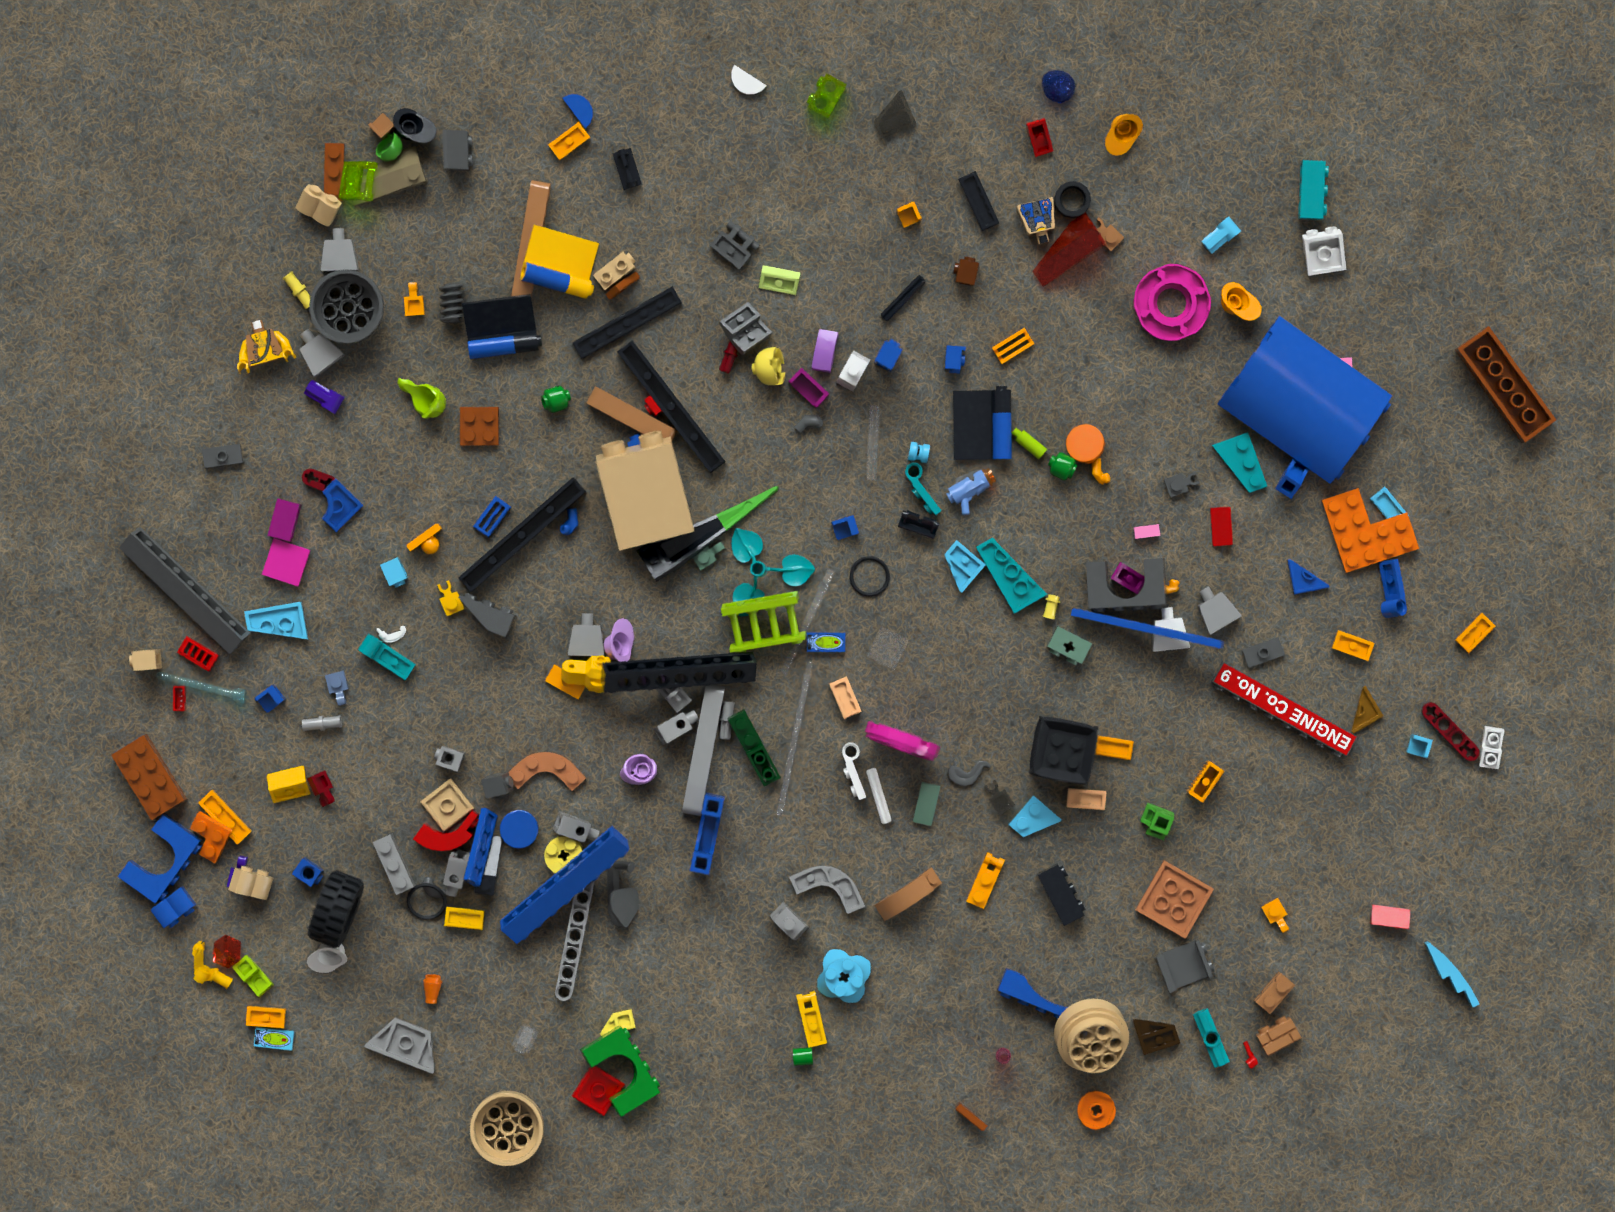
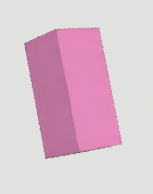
[1133,524,1160,539]

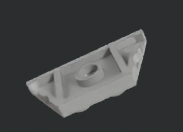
[364,1017,435,1074]

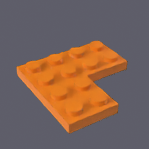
[1322,488,1419,573]

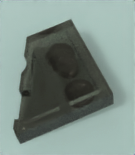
[874,90,916,140]

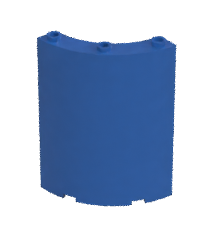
[1218,316,1392,484]

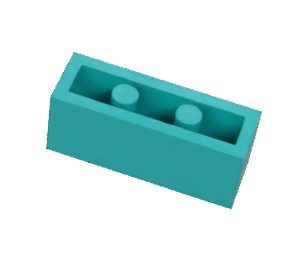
[1298,160,1329,220]

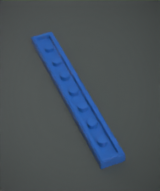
[1071,608,1224,649]

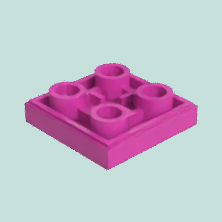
[262,538,311,587]

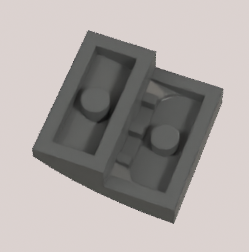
[719,302,772,356]

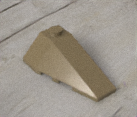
[349,146,428,206]

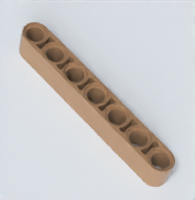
[511,180,551,299]

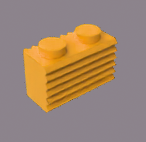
[1187,761,1224,803]

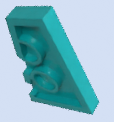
[1211,432,1267,493]

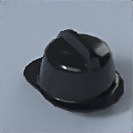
[393,108,437,143]

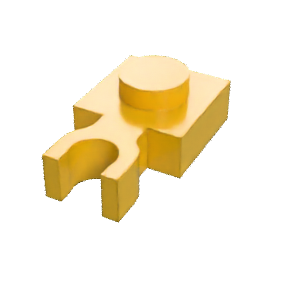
[437,580,465,616]

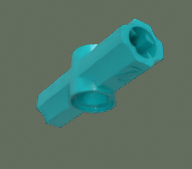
[1192,1008,1230,1068]

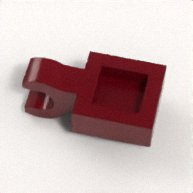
[307,770,335,807]

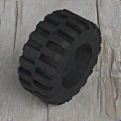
[307,870,364,948]

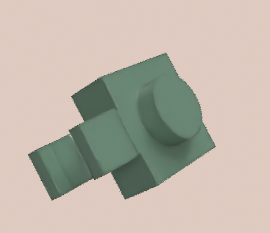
[693,542,725,570]

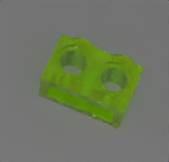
[806,73,847,120]

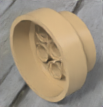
[1054,999,1129,1073]
[470,1091,544,1166]

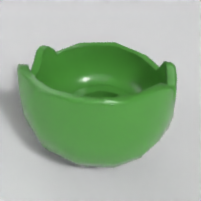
[376,133,403,161]

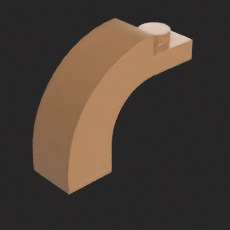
[874,867,942,921]

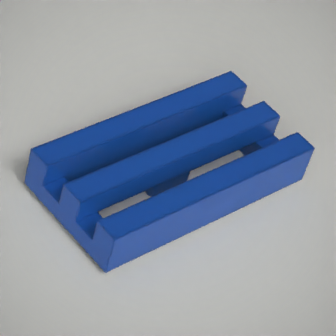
[473,496,511,538]

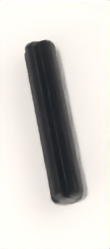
[881,275,926,321]

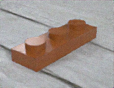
[324,143,345,202]

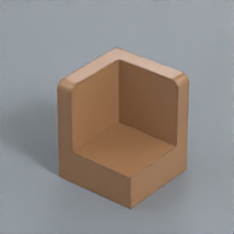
[368,113,395,140]

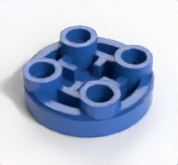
[500,810,539,848]

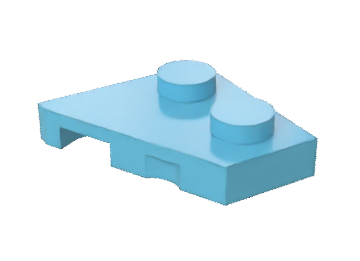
[944,540,986,593]

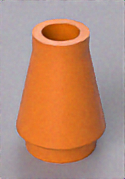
[423,974,442,1004]

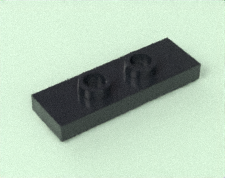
[958,171,999,231]

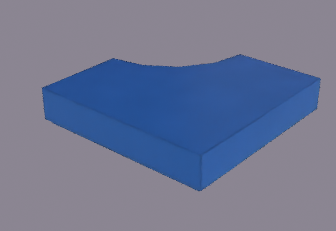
[322,478,363,532]

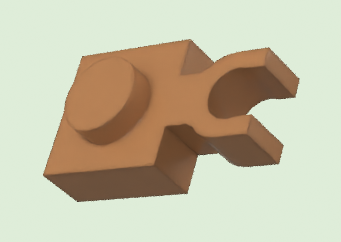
[1090,217,1124,252]

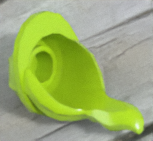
[397,378,446,419]

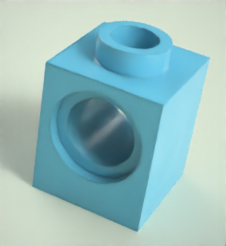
[380,557,408,588]

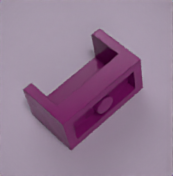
[788,368,829,408]
[267,498,301,542]

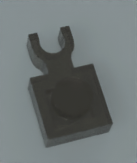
[984,780,1015,816]

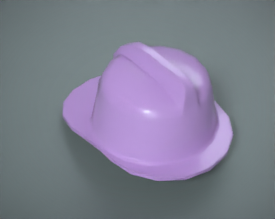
[603,618,634,662]

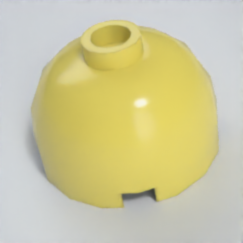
[752,347,785,385]

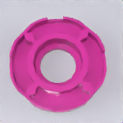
[1133,264,1211,341]
[865,721,940,761]

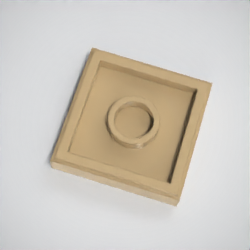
[421,778,474,832]

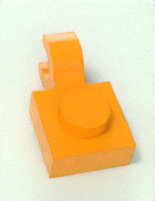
[404,282,425,316]
[1261,898,1289,933]

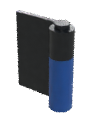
[462,294,542,359]
[953,386,1012,460]

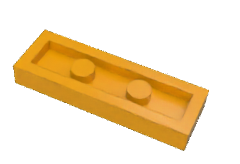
[198,789,252,845]

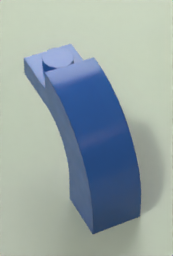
[1275,458,1309,499]

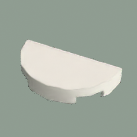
[732,65,767,95]

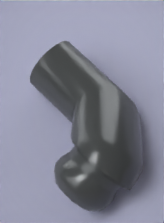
[794,415,823,433]
[422,877,447,898]

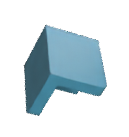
[1406,734,1433,758]

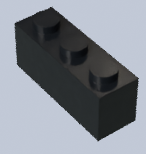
[1037,863,1086,926]

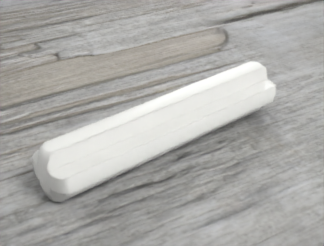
[866,768,891,824]

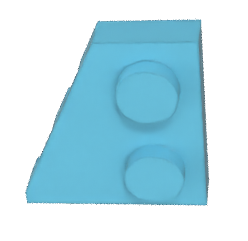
[1009,795,1062,837]

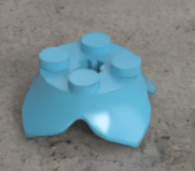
[817,949,871,1003]

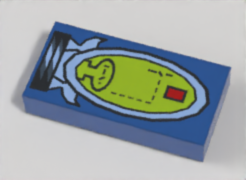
[807,632,845,652]

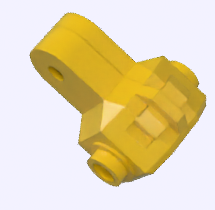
[561,655,611,693]

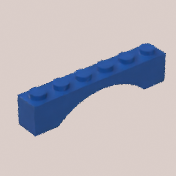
[997,968,1105,1029]

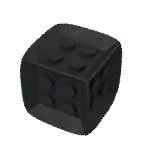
[1029,716,1099,785]

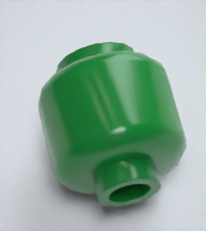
[541,385,571,413]
[1048,452,1077,481]

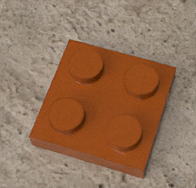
[460,407,499,446]

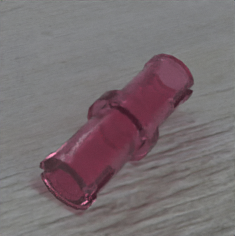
[996,1047,1011,1064]

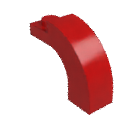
[413,810,479,851]

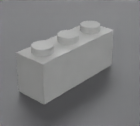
[373,834,416,895]

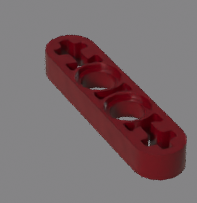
[1421,702,1480,761]

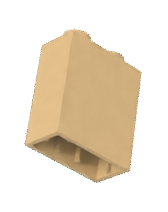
[596,431,694,551]

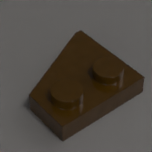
[1132,1019,1180,1055]

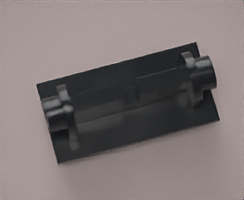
[612,148,642,190]
[898,510,939,539]

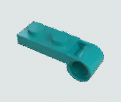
[905,463,942,515]
[358,633,416,680]

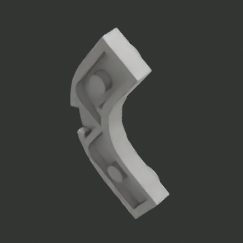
[789,866,865,914]

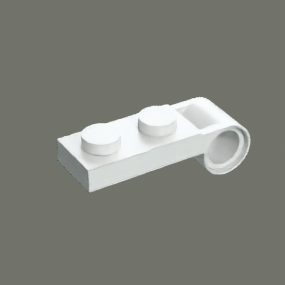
[842,742,866,800]

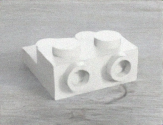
[1302,227,1346,276]

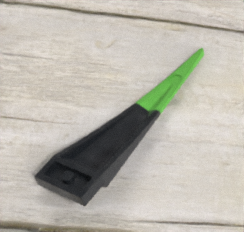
[636,486,779,582]

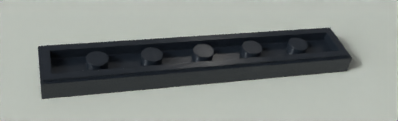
[572,286,682,359]

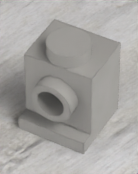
[434,746,465,772]

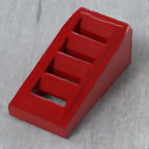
[177,636,220,672]

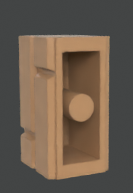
[1254,971,1295,1014]
[1256,1016,1302,1056]

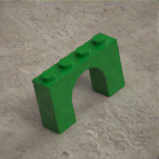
[580,1026,660,1117]

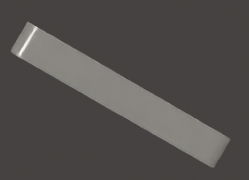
[682,685,725,816]
[555,881,595,1001]

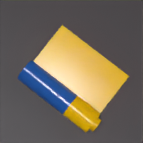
[520,225,599,299]

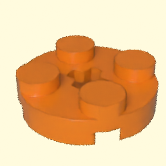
[1077,1090,1116,1130]

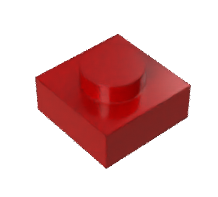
[644,396,662,416]

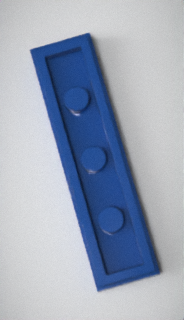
[463,808,498,887]

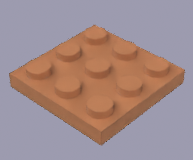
[1135,860,1214,939]

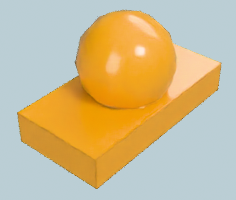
[407,523,442,554]

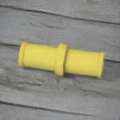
[283,272,311,309]

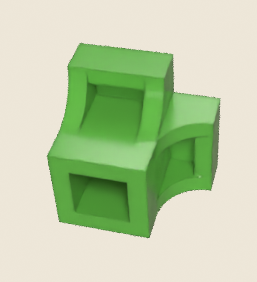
[1140,803,1174,840]

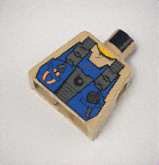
[1016,197,1055,245]

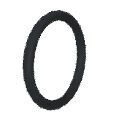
[849,556,890,597]
[406,883,447,920]

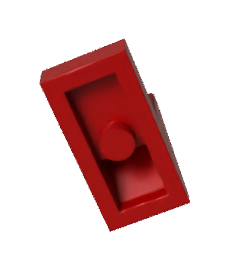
[1026,118,1054,157]

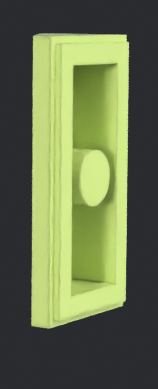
[759,265,800,295]

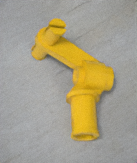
[192,941,233,989]

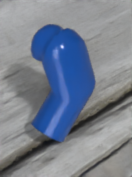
[560,508,579,535]

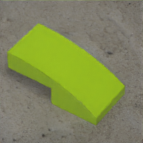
[232,955,274,997]

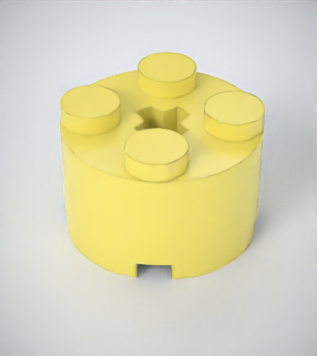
[544,835,583,873]

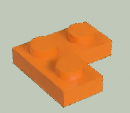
[190,811,233,863]

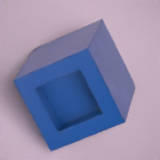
[831,515,859,540]
[254,684,286,713]

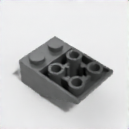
[459,593,516,637]

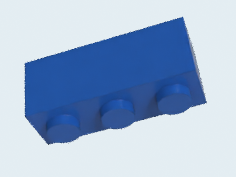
[874,339,902,372]

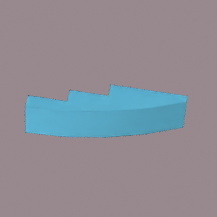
[1424,941,1479,1007]

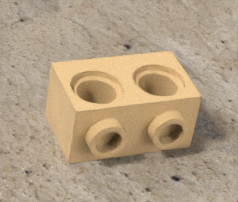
[129,649,162,671]

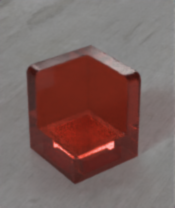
[213,935,241,968]

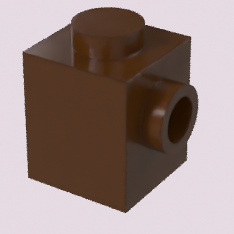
[953,256,979,287]

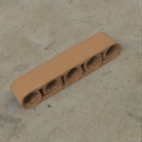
[586,386,678,441]

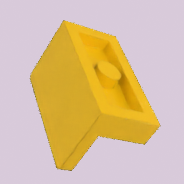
[267,766,311,803]

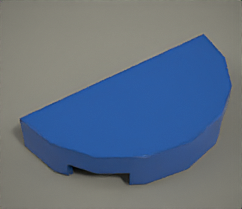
[563,94,593,129]

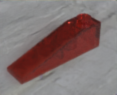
[1033,212,1107,287]

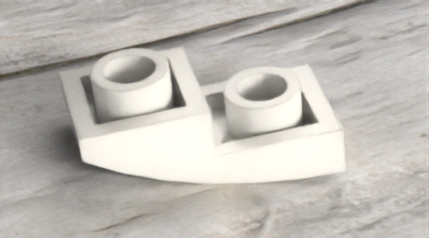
[1479,726,1504,769]

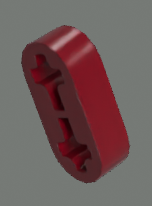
[302,469,335,491]

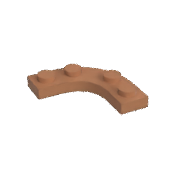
[509,752,586,791]

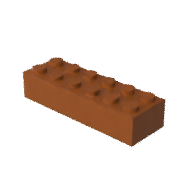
[1455,326,1556,443]

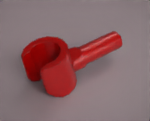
[1243,1041,1258,1069]

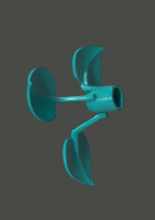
[732,528,815,617]

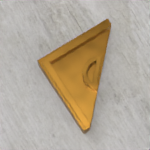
[1351,686,1383,734]

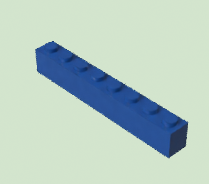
[500,826,629,944]

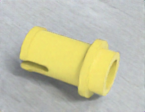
[1043,594,1061,619]

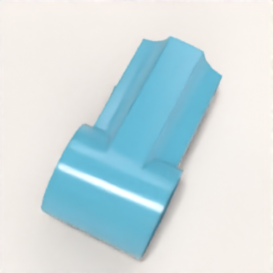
[1201,216,1241,254]

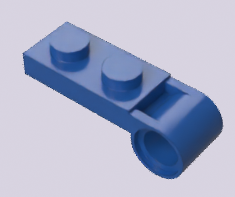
[1378,559,1407,618]

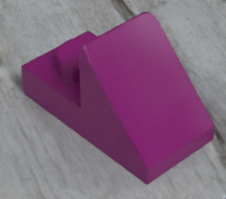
[1111,562,1145,595]

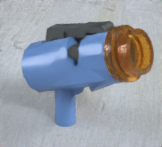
[946,468,996,515]

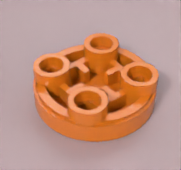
[1066,424,1106,464]

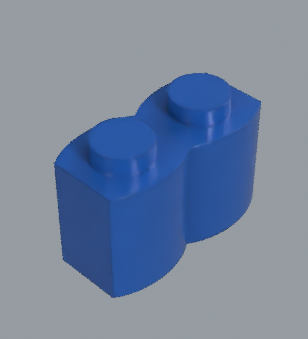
[150,886,197,928]

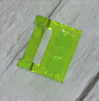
[339,161,378,201]

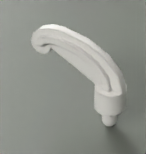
[376,626,406,642]

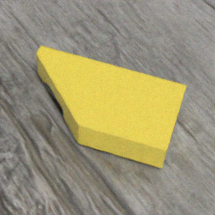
[600,1009,636,1036]

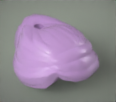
[620,754,657,785]

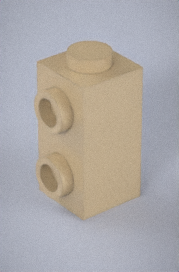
[593,252,636,291]

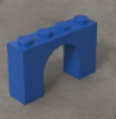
[690,793,725,875]
[118,813,202,903]

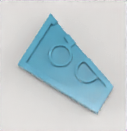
[244,602,308,639]

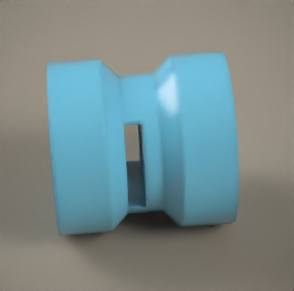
[908,442,930,463]

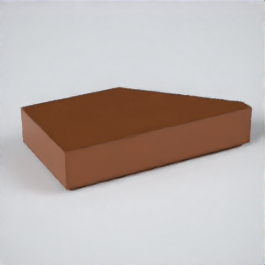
[605,272,640,300]
[955,1102,987,1131]

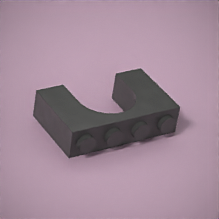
[1086,558,1167,612]

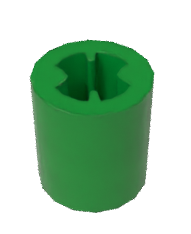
[793,1047,813,1066]

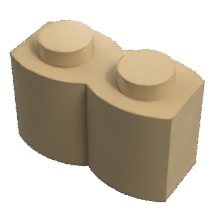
[295,184,342,226]
[228,866,273,900]

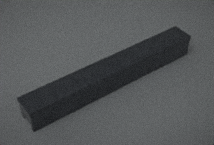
[617,340,726,473]
[458,478,586,593]

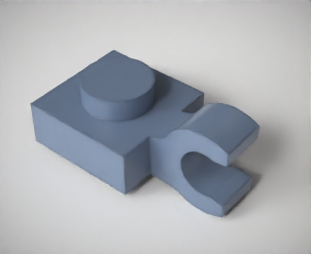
[325,671,349,706]

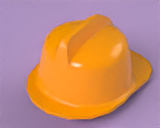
[1105,114,1143,156]
[1221,282,1261,321]

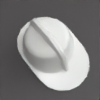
[307,943,347,973]

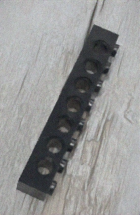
[601,652,757,693]

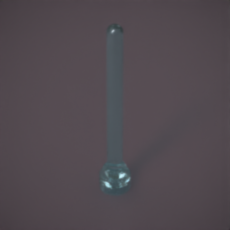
[156,671,247,705]

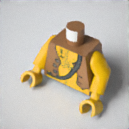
[237,320,296,374]

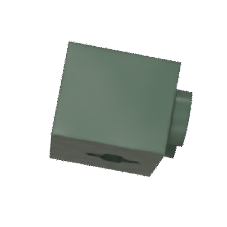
[1047,626,1092,665]

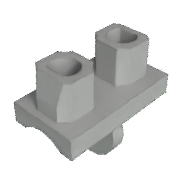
[658,687,692,713]

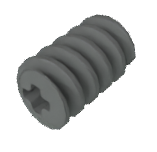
[439,283,464,323]

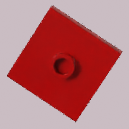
[571,1065,625,1116]

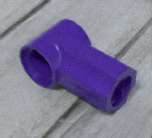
[304,380,345,414]

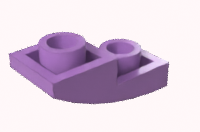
[812,329,839,373]

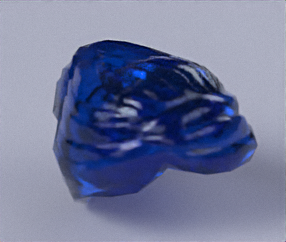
[1042,70,1076,103]

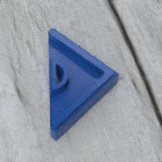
[1287,559,1329,595]

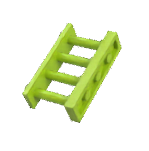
[721,591,807,653]

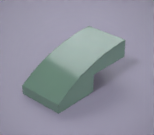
[913,782,940,826]

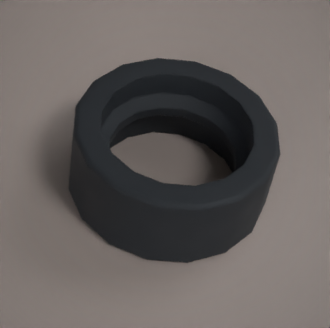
[1054,181,1091,218]

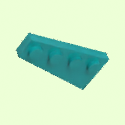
[976,537,1047,613]

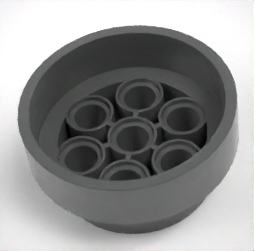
[309,270,384,344]

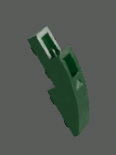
[727,709,781,787]

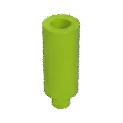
[1012,428,1047,460]

